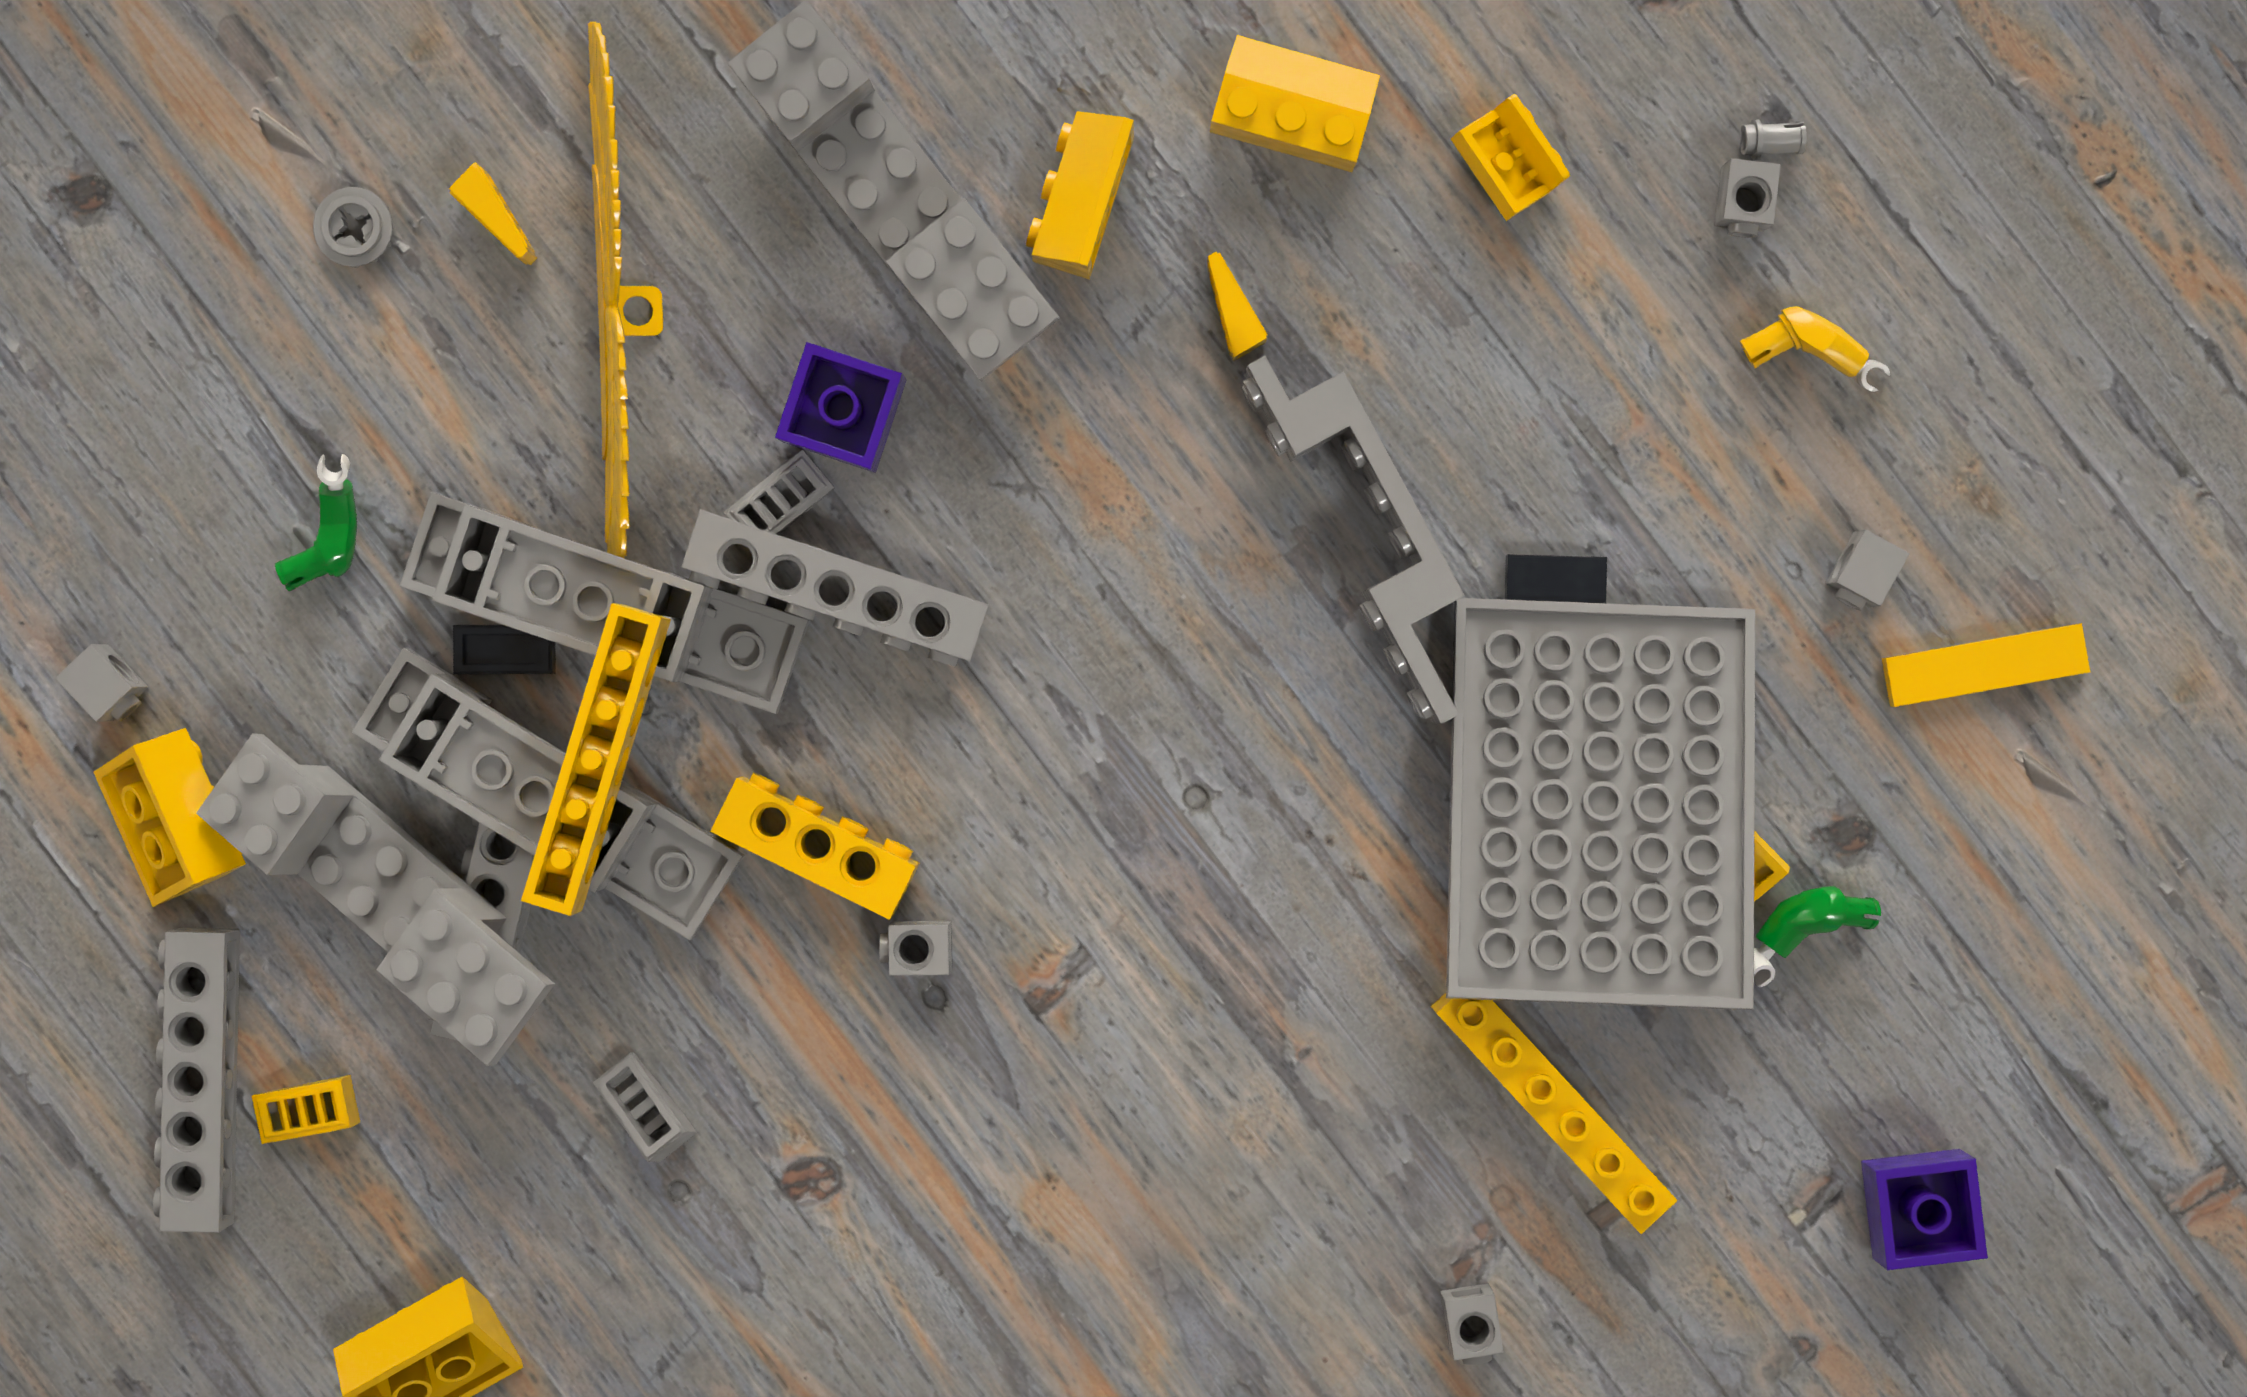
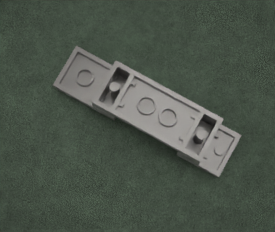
[727,0,1060,381]
[1241,356,1465,724]
[399,492,810,714]
[352,648,744,940]
[196,733,555,1066]

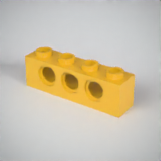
[710,772,920,920]

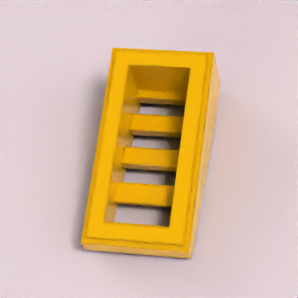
[449,162,537,265]
[1207,251,1268,361]
[252,1075,360,1144]

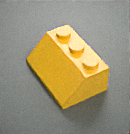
[1210,35,1380,172]
[1026,111,1134,280]
[93,728,246,907]
[333,1276,523,1397]

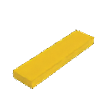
[1881,623,2090,707]

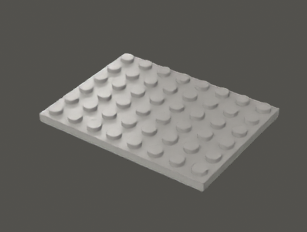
[1446,598,1755,1010]

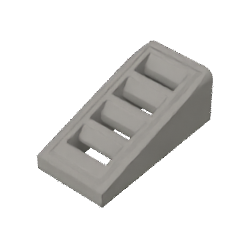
[724,450,835,535]
[593,1052,697,1162]

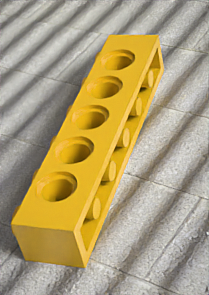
[521,603,671,916]
[1431,993,1678,1234]

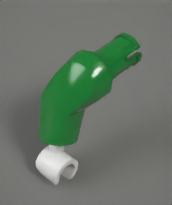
[275,454,357,592]
[1754,886,1881,987]

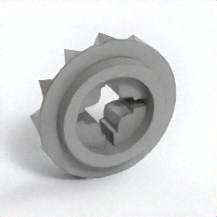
[313,187,395,268]

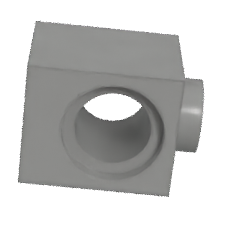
[1714,158,1781,238]
[1825,529,1910,611]
[55,644,148,722]
[879,921,952,975]
[1440,1283,1504,1365]

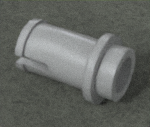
[1740,119,1807,159]

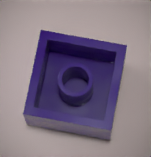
[775,342,907,473]
[1861,1149,1988,1271]

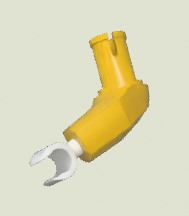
[1739,306,1890,392]

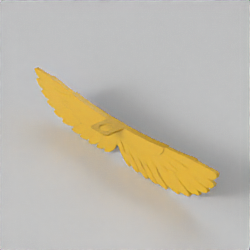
[588,22,663,558]

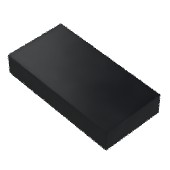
[1505,554,1607,604]
[453,625,556,675]

